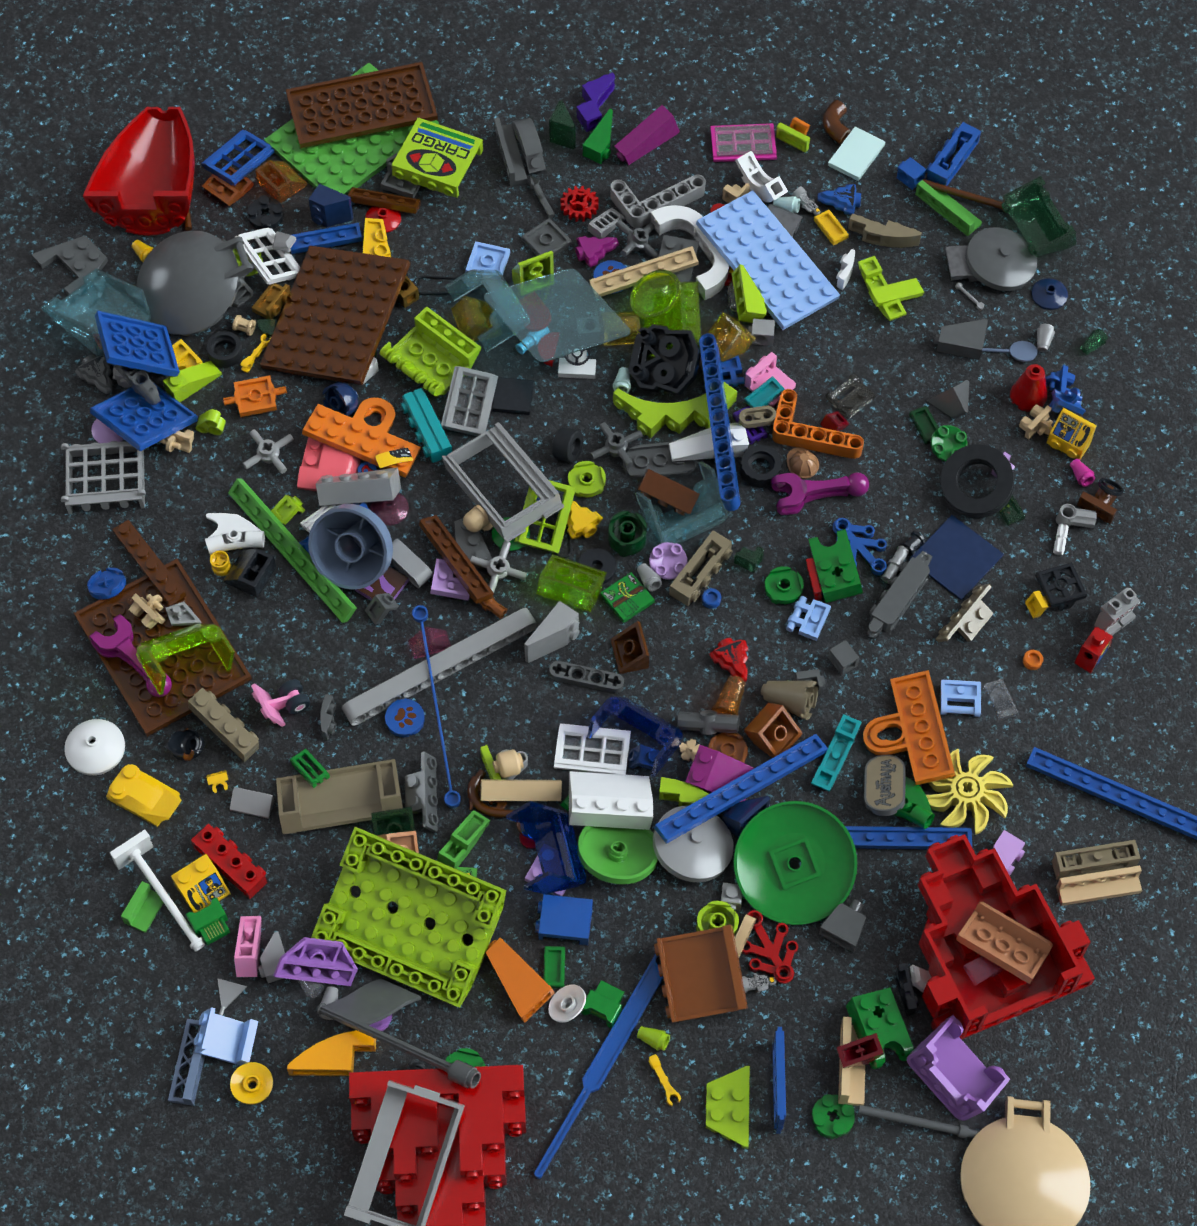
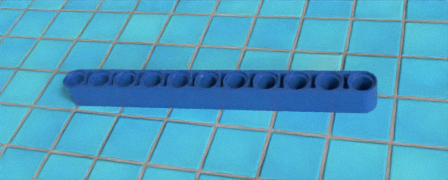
[699,333,741,511]

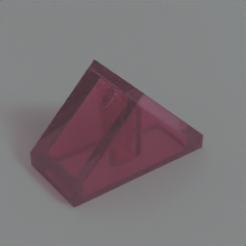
[408,627,451,659]

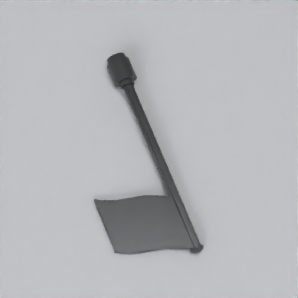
[317,979,481,1088]

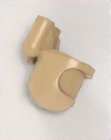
[463,505,493,532]

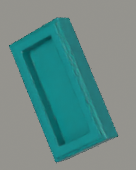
[744,376,785,408]

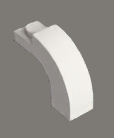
[735,151,788,202]

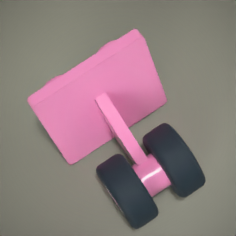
[251,679,310,727]

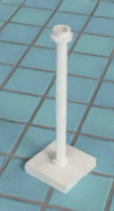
[110,830,205,951]

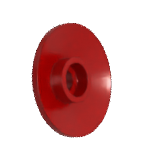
[365,206,401,233]

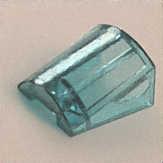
[42,268,151,356]

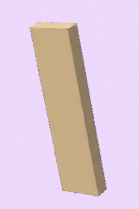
[480,779,562,801]

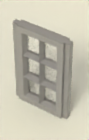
[441,366,498,436]

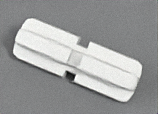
[1053,524,1069,555]

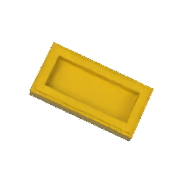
[814,210,849,246]

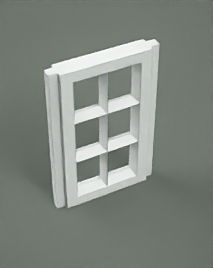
[235,228,301,285]

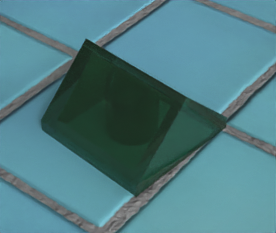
[549,100,576,149]
[371,807,415,835]

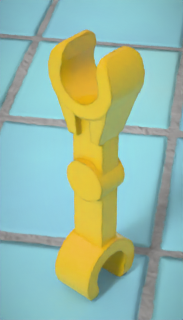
[241,334,271,373]
[649,1054,681,1107]

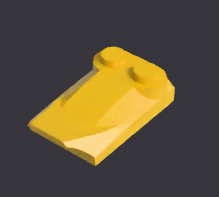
[106,764,182,827]

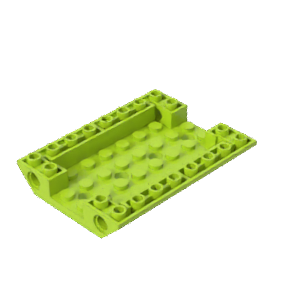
[311,827,506,1008]

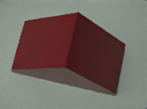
[836,1033,884,1068]

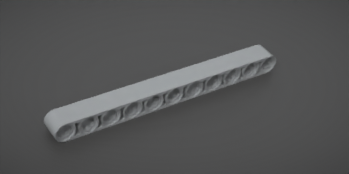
[342,608,538,726]

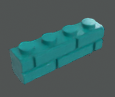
[401,388,452,463]

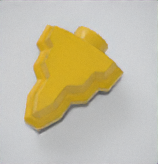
[561,501,603,539]

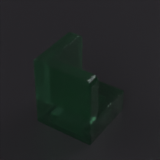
[734,546,764,573]

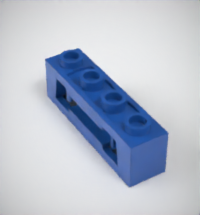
[926,122,981,186]

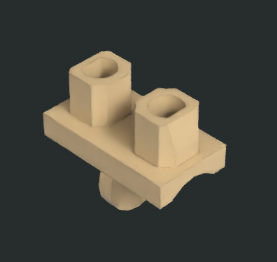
[1019,404,1053,439]
[159,429,194,453]
[129,593,166,629]

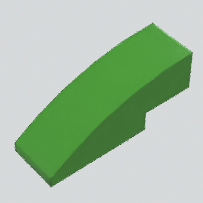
[437,810,490,869]

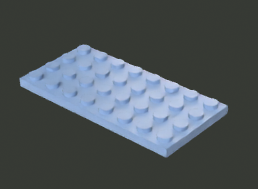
[696,190,840,330]

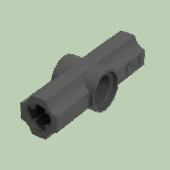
[678,710,740,735]

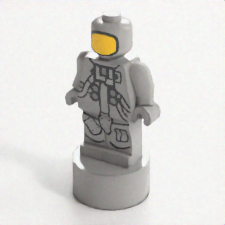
[792,186,821,216]
[742,973,777,993]

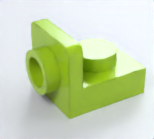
[271,495,305,525]

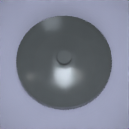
[965,227,1037,291]

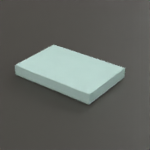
[828,127,885,181]

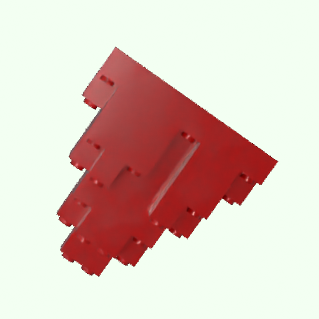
[918,834,1095,1040]
[349,1065,526,1226]

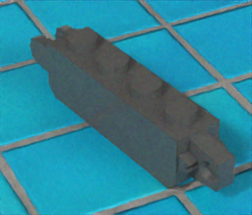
[867,551,932,639]

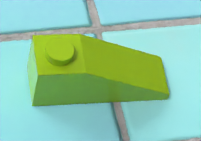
[732,264,767,323]
[163,361,222,402]

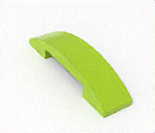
[858,256,907,321]

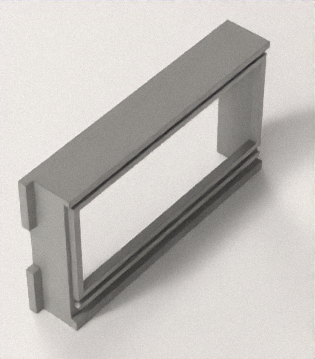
[442,422,564,543]
[344,1080,465,1226]

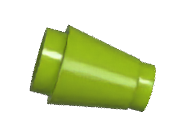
[637,1026,670,1051]

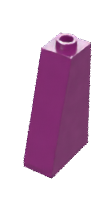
[615,105,680,165]

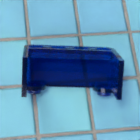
[587,696,683,778]
[506,801,586,894]

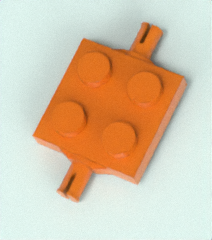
[223,375,287,417]

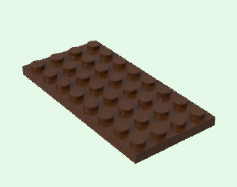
[286,62,438,148]

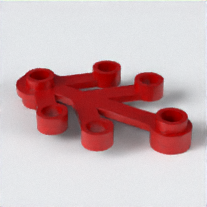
[742,910,798,984]

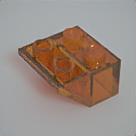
[255,160,307,203]

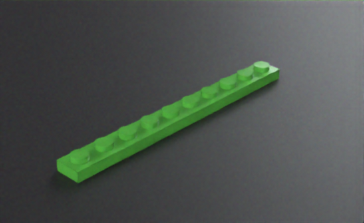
[228,478,357,623]

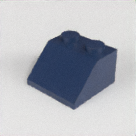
[308,184,354,227]

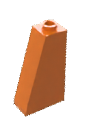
[486,938,555,1023]

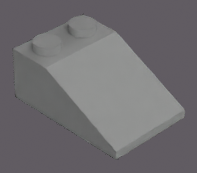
[524,601,580,663]

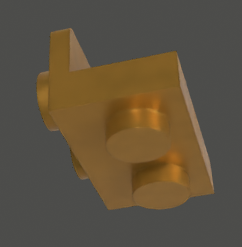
[252,283,291,321]

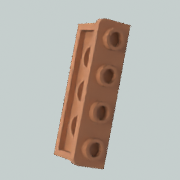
[956,902,1053,984]

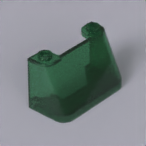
[1001,176,1076,257]

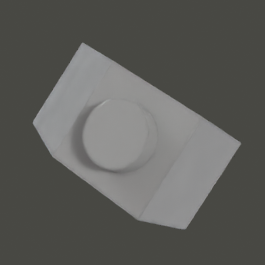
[258,931,285,983]

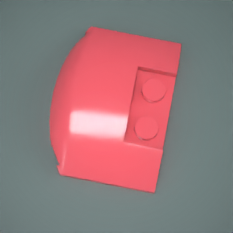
[297,437,361,491]

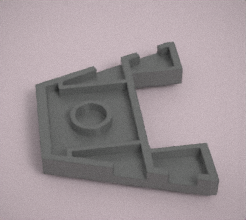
[32,236,108,302]

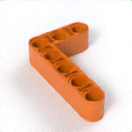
[772,389,864,459]

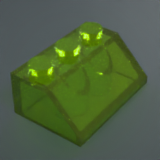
[536,554,607,612]

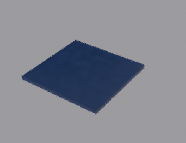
[909,515,1004,600]

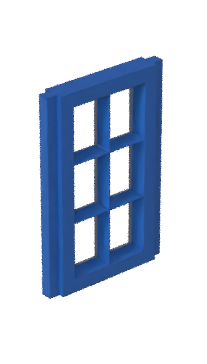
[201,130,275,186]

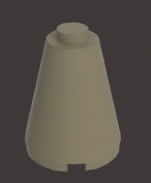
[761,680,818,720]

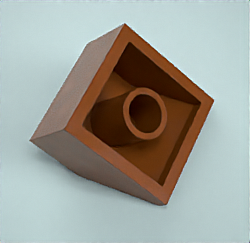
[744,702,803,758]

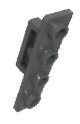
[405,752,438,832]

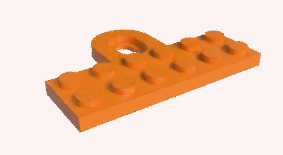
[302,398,421,478]
[863,670,955,785]

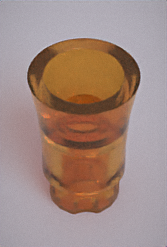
[711,676,746,715]

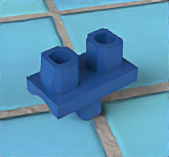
[1045,365,1075,401]
[1049,388,1086,415]

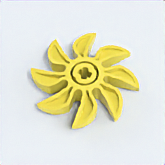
[926,749,1013,835]

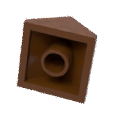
[610,621,649,674]

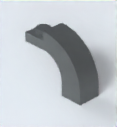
[511,117,546,174]

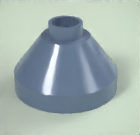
[308,504,393,589]

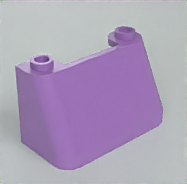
[907,1015,1010,1121]

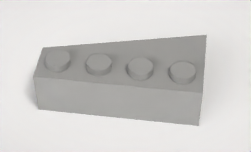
[316,467,401,506]

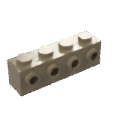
[188,688,259,762]

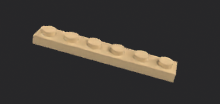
[589,246,699,299]

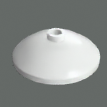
[65,719,125,775]

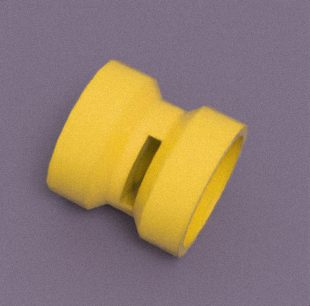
[210,550,231,576]

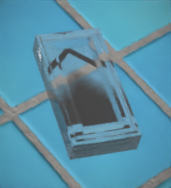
[984,678,1018,721]

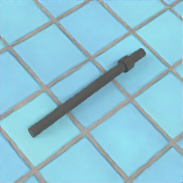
[858,1105,980,1139]

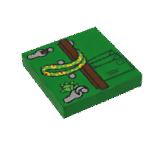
[600,572,655,623]

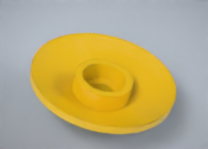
[230,1062,273,1105]

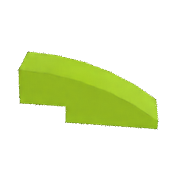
[659,777,709,807]

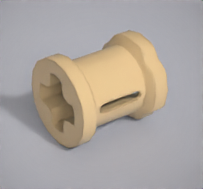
[232,315,256,336]

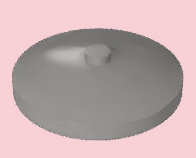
[653,806,734,882]

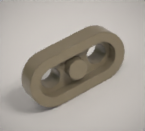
[739,406,776,428]

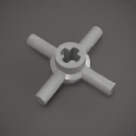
[243,429,294,474]
[470,541,527,593]

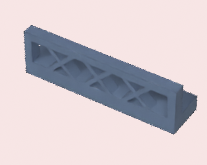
[168,1019,205,1106]

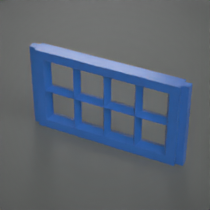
[772,1027,786,1134]

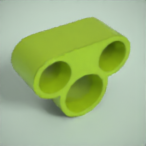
[196,409,226,435]

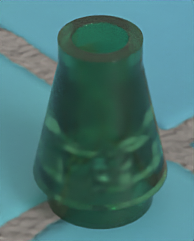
[1080,328,1108,355]

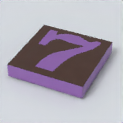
[355,567,409,600]

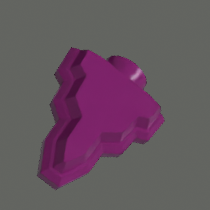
[575,236,619,267]

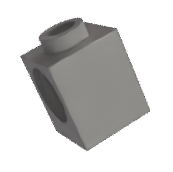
[748,319,775,346]

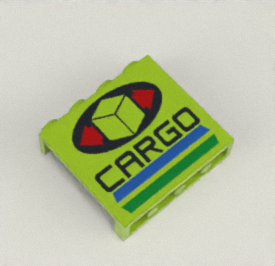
[391,118,483,198]

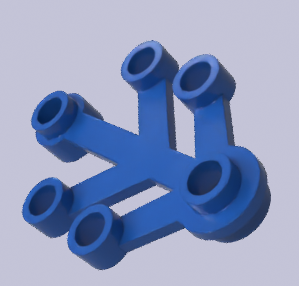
[832,518,887,576]

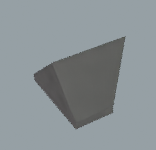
[926,380,969,419]

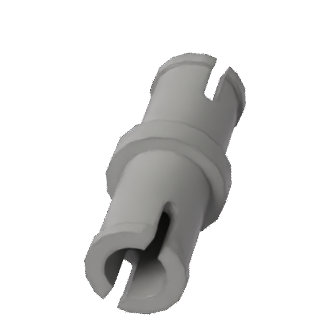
[881,546,909,584]

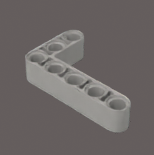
[610,175,706,228]

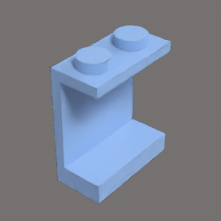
[194,1007,258,1066]

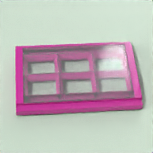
[710,123,777,162]

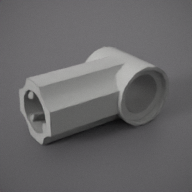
[1056,504,1097,528]

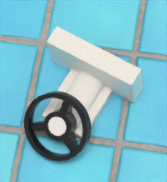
[558,340,596,379]

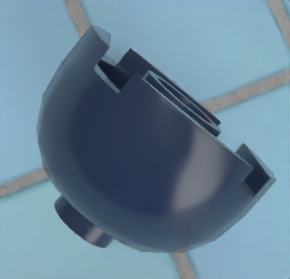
[322,382,358,417]

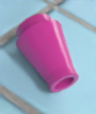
[1070,459,1095,487]

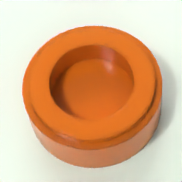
[1023,650,1043,670]

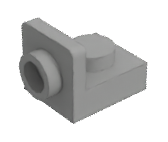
[721,882,742,911]

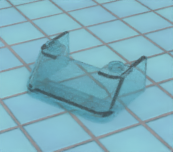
[445,270,530,352]
[635,461,728,544]

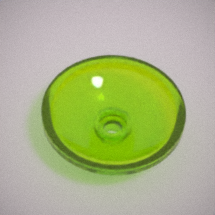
[630,270,681,319]

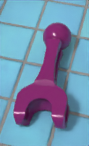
[771,472,869,515]
[89,614,172,697]

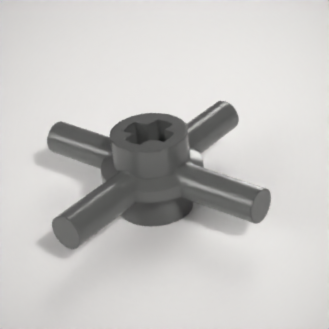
[615,219,659,259]
[590,422,643,468]

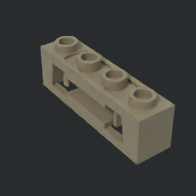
[669,531,733,606]
[1051,840,1141,880]

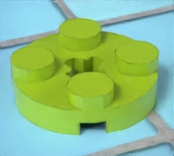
[568,461,606,497]

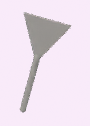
[217,978,247,1016]

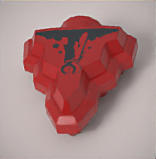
[709,638,748,684]

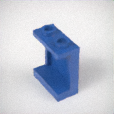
[535,894,593,946]

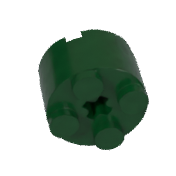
[608,511,647,557]

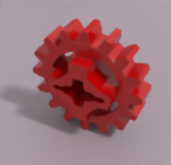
[560,186,599,222]

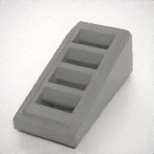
[588,208,625,239]

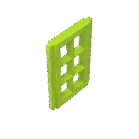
[514,480,576,554]

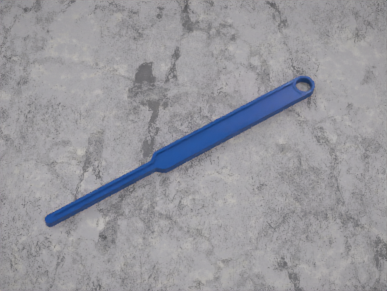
[534,954,664,1179]

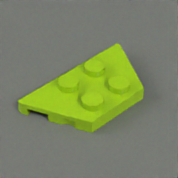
[706,1066,750,1149]

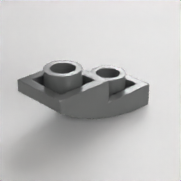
[320,694,336,741]

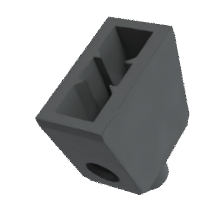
[819,899,866,953]

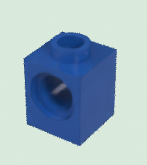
[897,157,926,190]

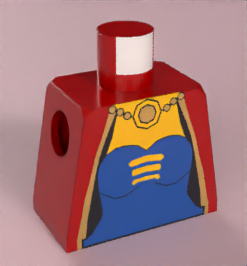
[1074,627,1113,673]

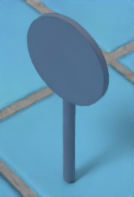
[982,341,1038,362]

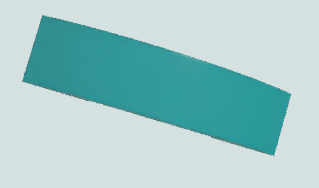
[811,714,862,792]

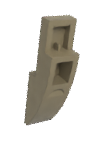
[848,213,922,248]

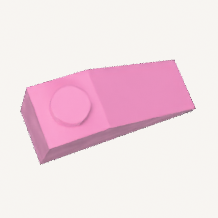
[234,916,262,977]

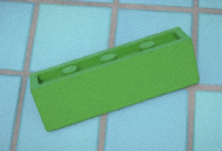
[915,180,982,236]

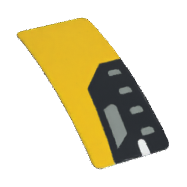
[375,448,413,468]

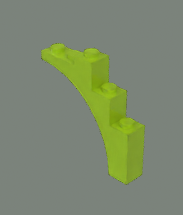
[613,382,737,438]

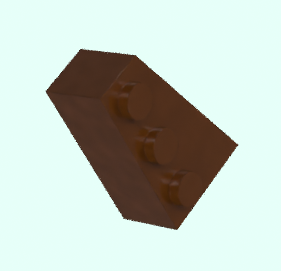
[637,469,700,516]

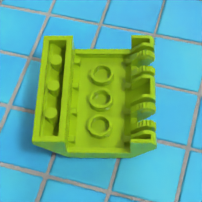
[379,307,481,396]

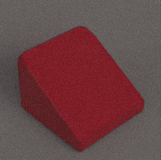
[820,411,849,431]

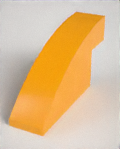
[287,1030,376,1076]

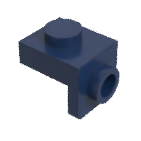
[628,744,661,772]

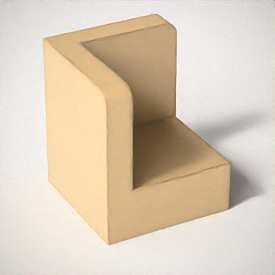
[722,183,750,203]

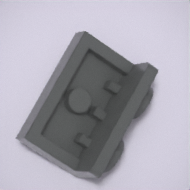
[380,162,421,198]

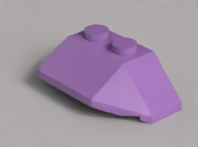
[274,937,358,986]

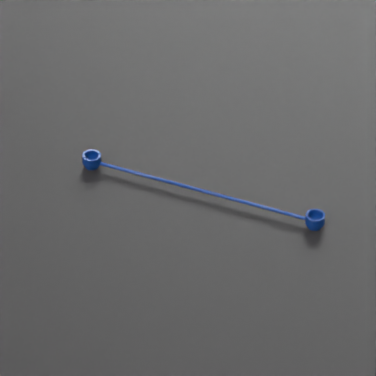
[412,605,461,808]

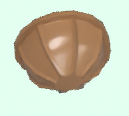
[787,447,819,479]

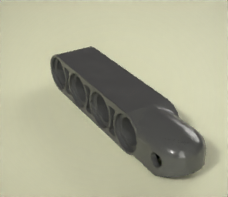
[100,340,161,405]

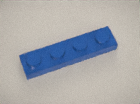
[291,223,362,254]

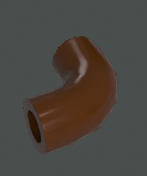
[823,100,850,144]

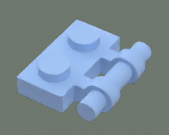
[786,596,831,641]

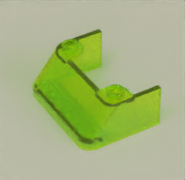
[136,623,235,695]

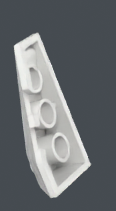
[669,423,749,461]

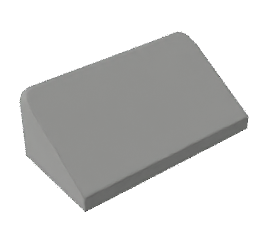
[230,787,274,819]

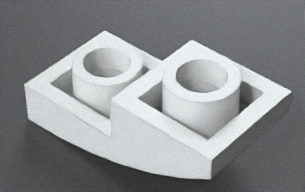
[836,249,855,290]

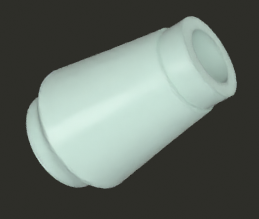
[773,196,800,213]
[613,367,631,393]

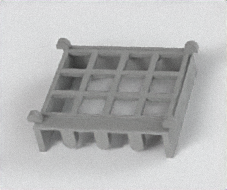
[61,441,146,514]

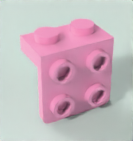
[745,352,796,407]

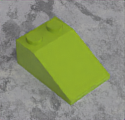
[512,251,554,297]

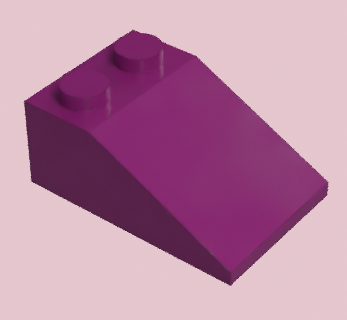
[685,745,754,802]

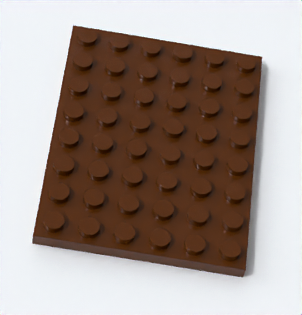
[260,246,410,385]
[74,559,252,737]

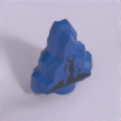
[817,184,861,215]

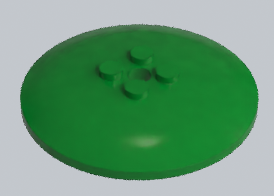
[734,801,857,925]

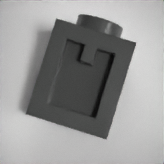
[365,593,399,625]
[794,669,825,695]

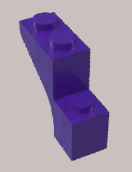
[577,72,615,132]

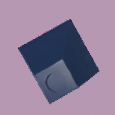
[722,796,770,839]

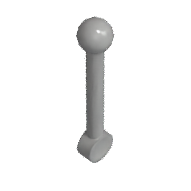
[955,282,984,310]

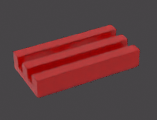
[806,558,822,601]

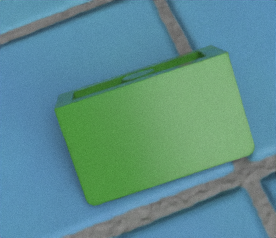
[121,881,163,933]

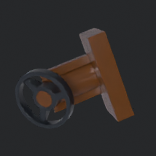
[1077,478,1124,524]

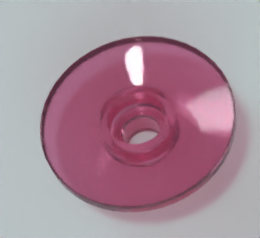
[371,493,409,525]

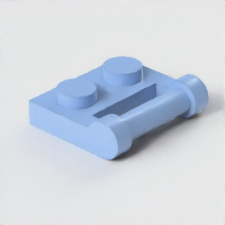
[940,680,981,717]

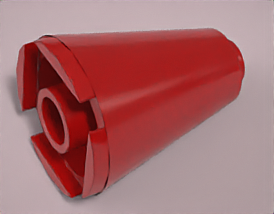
[1010,364,1048,412]

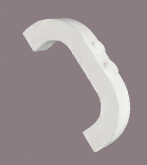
[651,205,729,300]

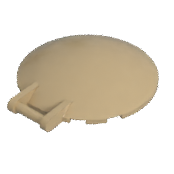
[960,1096,1090,1226]

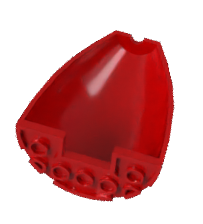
[83,107,195,235]

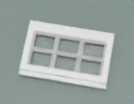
[554,723,631,775]

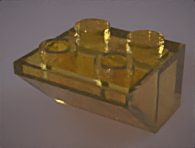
[451,296,502,341]

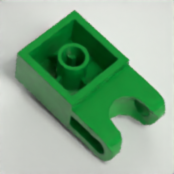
[808,529,863,603]
[846,988,914,1069]

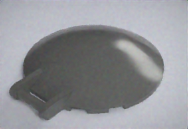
[136,231,253,336]

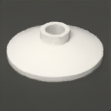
[548,985,586,1023]

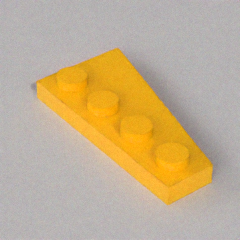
[363,218,391,257]

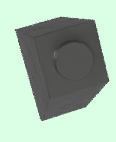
[934,319,988,360]

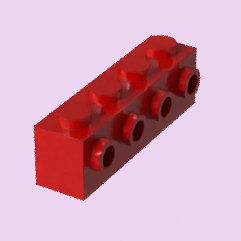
[191,823,268,899]

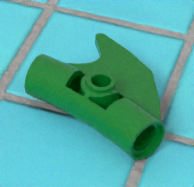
[893,777,935,829]

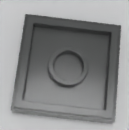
[521,218,572,257]

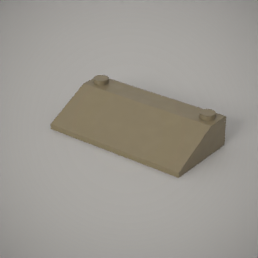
[276,759,404,834]

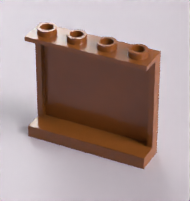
[654,924,748,1022]

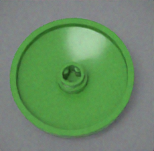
[577,826,658,884]

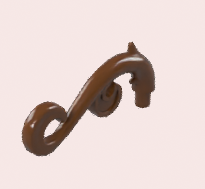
[467,769,540,836]

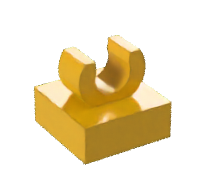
[1025,591,1048,618]
[206,770,228,793]

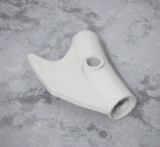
[205,513,265,555]

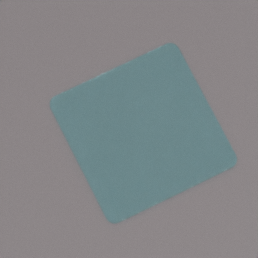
[484,269,631,362]

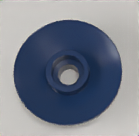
[1031,278,1068,310]

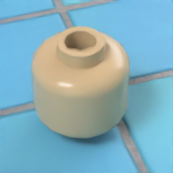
[493,749,524,778]

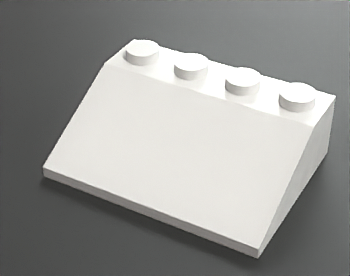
[569,771,653,830]

